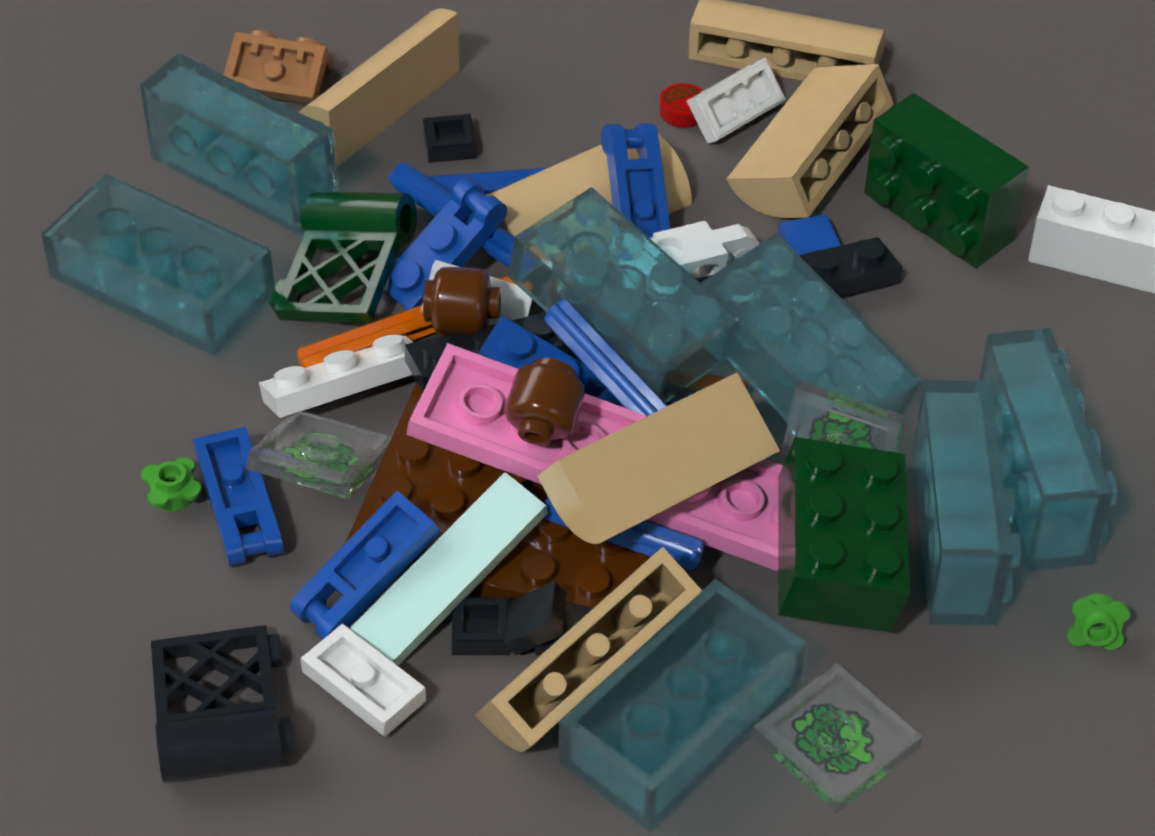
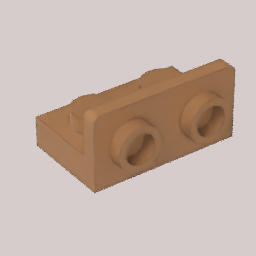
[222,30,334,104]

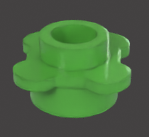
[141,457,202,512]
[1067,593,1130,650]

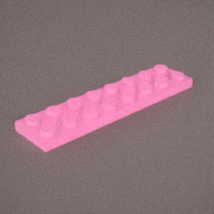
[406,343,783,572]

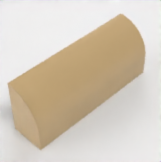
[688,0,886,81]
[296,8,460,170]
[726,64,894,218]
[486,133,692,277]
[537,373,780,544]
[474,547,702,752]

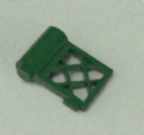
[269,192,417,323]

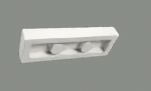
[259,335,413,418]

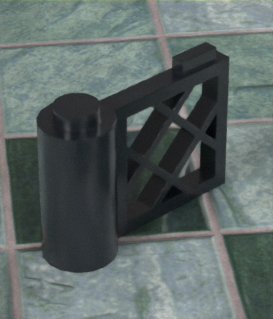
[151,625,294,783]

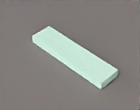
[349,472,548,666]

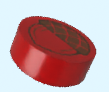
[659,83,703,127]

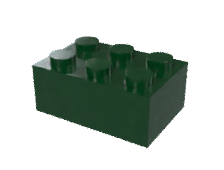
[864,93,1029,269]
[778,437,910,632]

